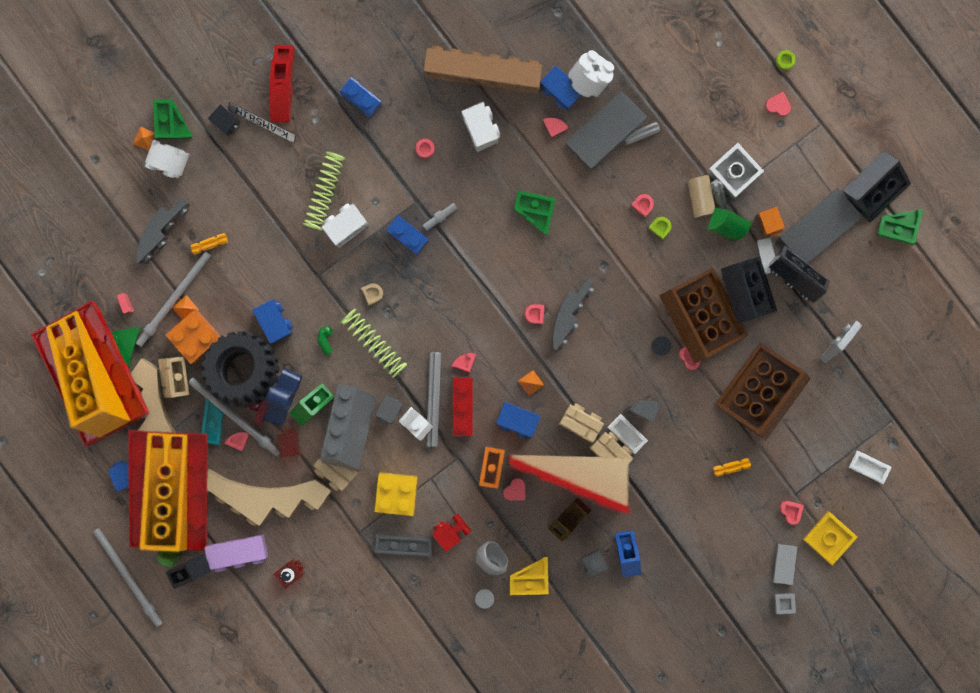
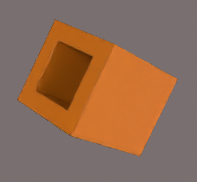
[756,207,785,238]

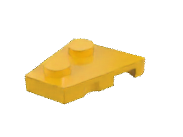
[510,557,549,595]

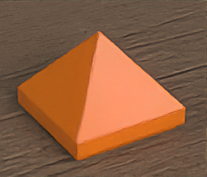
[133,127,156,151]
[172,295,199,320]
[518,370,544,396]

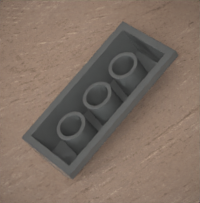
[321,384,376,471]

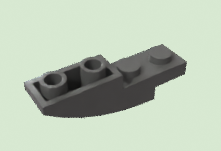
[135,198,190,265]
[553,278,594,350]

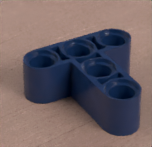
[264,368,302,427]

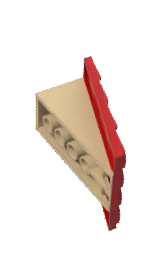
[508,455,629,514]

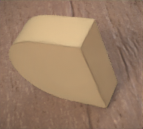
[361,284,383,306]

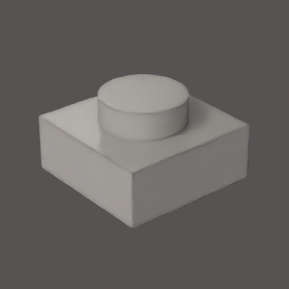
[774,593,796,614]

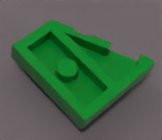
[153,99,192,139]
[876,209,923,246]
[112,327,141,368]

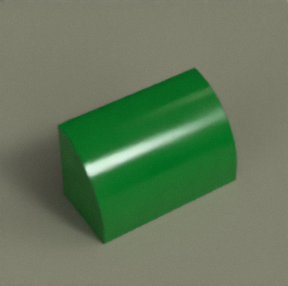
[707,208,752,241]

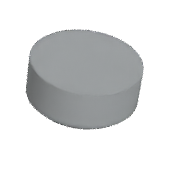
[475,589,494,609]

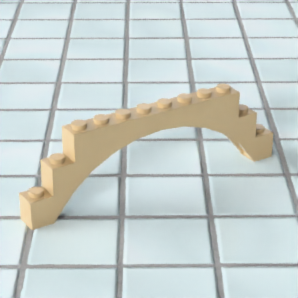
[131,359,333,526]

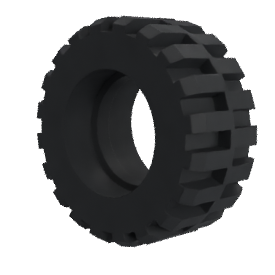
[201,331,280,408]

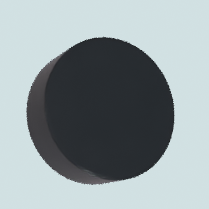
[651,336,671,356]

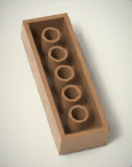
[424,46,542,94]

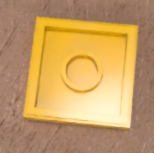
[803,511,858,566]

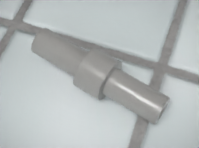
[423,203,458,231]

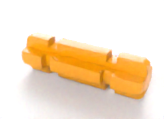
[190,233,228,255]
[713,458,751,477]

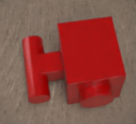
[432,513,472,552]

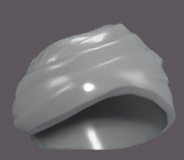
[476,541,509,575]

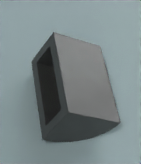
[629,400,661,421]

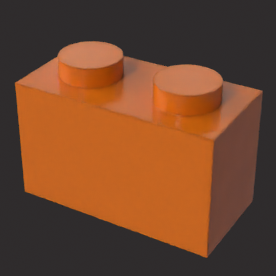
[479,446,505,489]

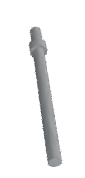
[136,251,211,347]
[188,377,280,457]
[93,528,163,628]

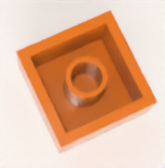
[166,310,220,364]

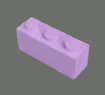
[205,534,268,572]

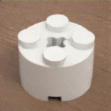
[568,50,614,97]
[145,140,190,178]

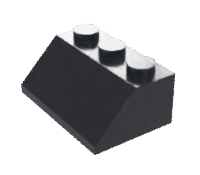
[843,151,911,222]
[769,245,830,303]
[721,257,777,323]

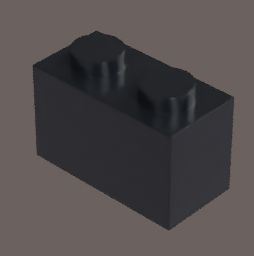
[166,554,212,589]

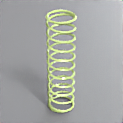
[303,152,345,231]
[341,309,407,378]

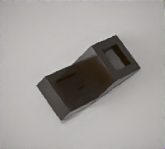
[548,497,592,541]

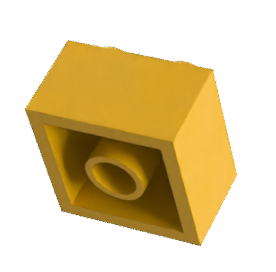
[375,472,418,516]

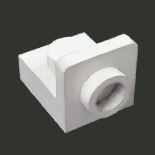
[399,407,433,441]

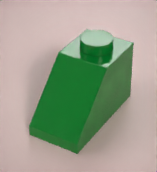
[289,383,334,426]

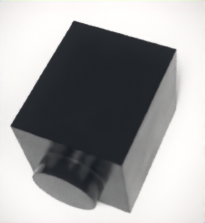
[208,104,240,136]

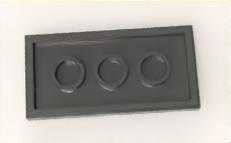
[565,91,648,170]
[779,188,863,263]

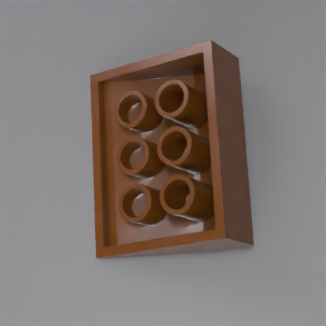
[659,268,748,363]
[715,343,810,441]

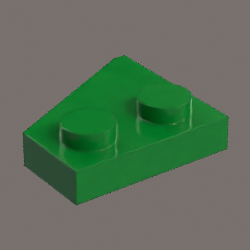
[514,190,555,235]

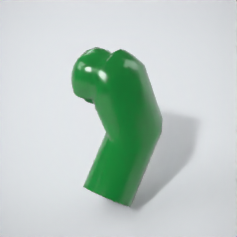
[317,326,333,355]

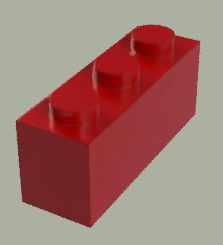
[453,378,473,436]

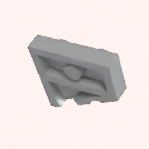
[819,320,862,363]

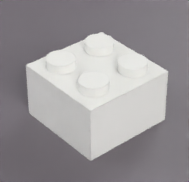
[462,102,500,152]
[707,143,764,199]
[322,204,370,248]

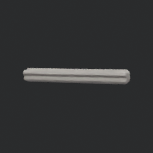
[426,352,441,447]

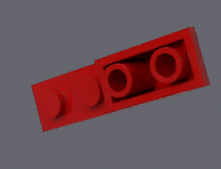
[270,45,295,123]

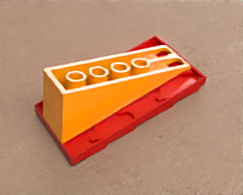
[30,300,150,447]
[128,430,208,551]

